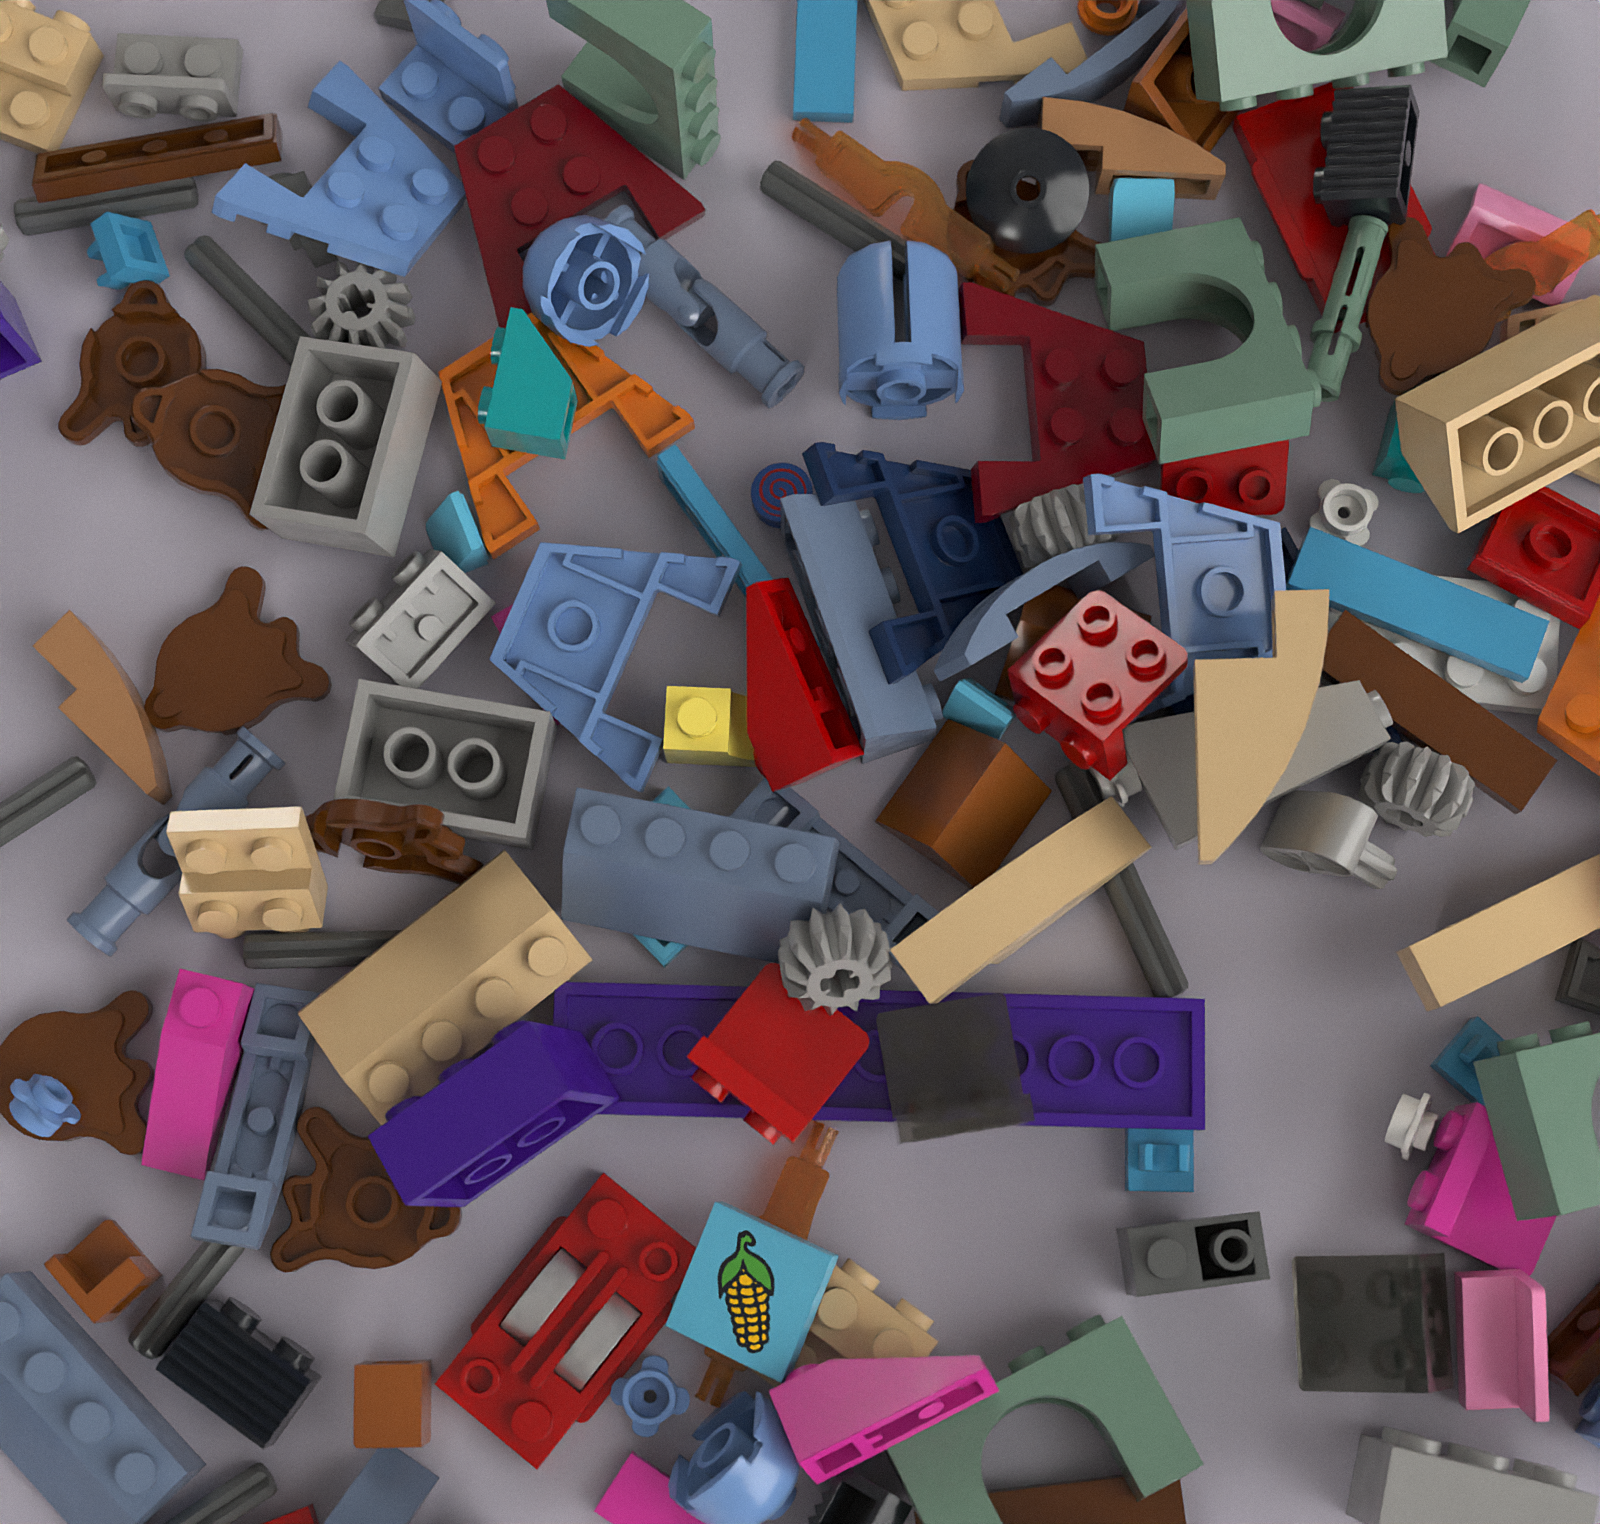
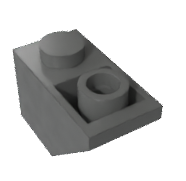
[1116,1211,1270,1297]

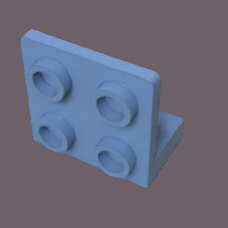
[379,0,519,154]

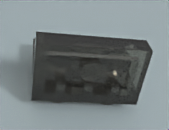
[876,993,1035,1145]
[1292,1253,1454,1393]

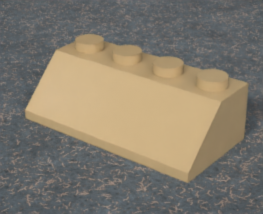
[1395,294,1600,533]
[298,849,593,1126]

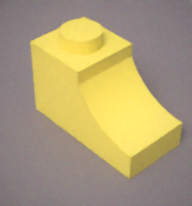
[663,686,756,767]

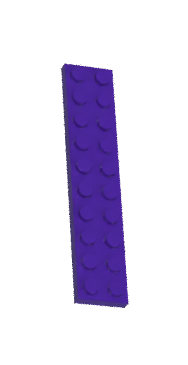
[553,982,1205,1131]

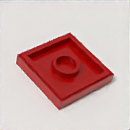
[1467,486,1600,630]

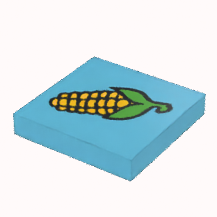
[665,1201,839,1383]

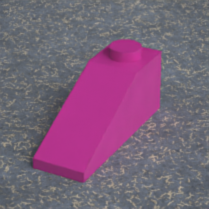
[141,968,255,1180]
[769,1355,999,1485]

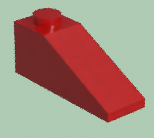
[746,577,864,792]

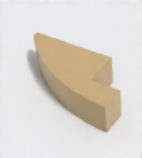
[1193,589,1329,865]
[890,796,1152,1004]
[1396,853,1600,1011]

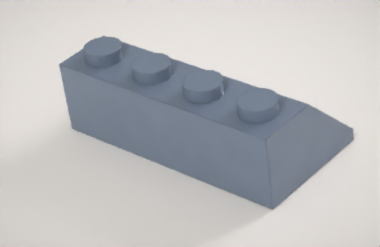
[780,494,943,764]
[561,787,840,963]
[0,1271,207,1524]

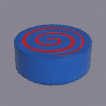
[751,463,813,529]

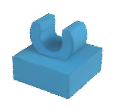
[87,212,170,290]
[1430,1016,1505,1106]
[1125,1129,1194,1192]

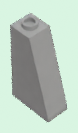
[1122,680,1393,850]

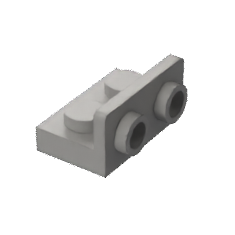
[102,33,243,122]
[345,549,496,689]

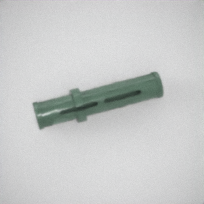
[1307,215,1389,402]

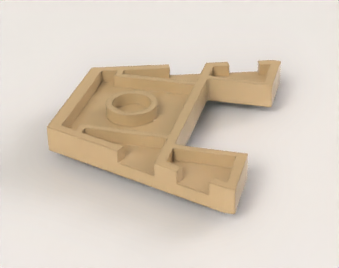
[863,0,1088,91]

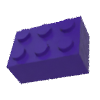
[368,1020,620,1207]

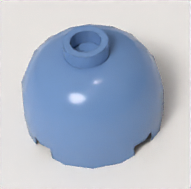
[523,215,649,347]
[668,1391,800,1524]

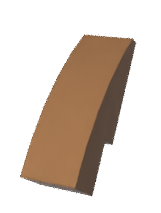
[1037,97,1226,200]
[33,610,173,805]

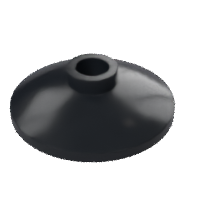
[966,128,1089,254]

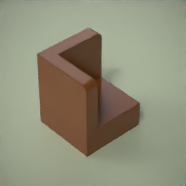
[44,1220,162,1324]
[353,1360,432,1449]

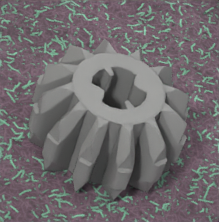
[307,261,415,349]
[1009,483,1121,568]
[1358,742,1475,837]
[778,903,892,1016]

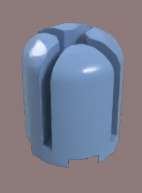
[837,240,964,420]

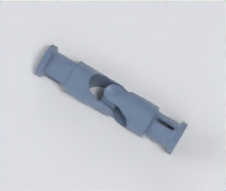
[604,205,805,408]
[66,726,286,957]

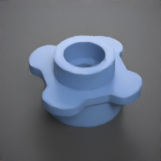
[9,1074,81,1137]
[611,1355,690,1437]

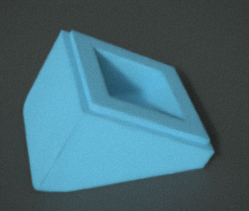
[1109,178,1175,242]
[426,491,489,573]
[942,677,1016,740]

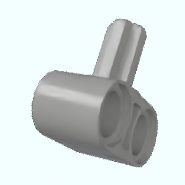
[1260,790,1398,889]

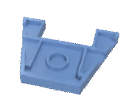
[211,61,466,277]
[1083,474,1286,724]
[489,542,742,793]

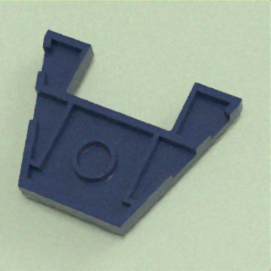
[802,442,1023,685]

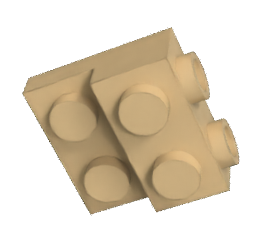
[0,0,104,154]
[166,806,328,939]
[752,1258,939,1387]

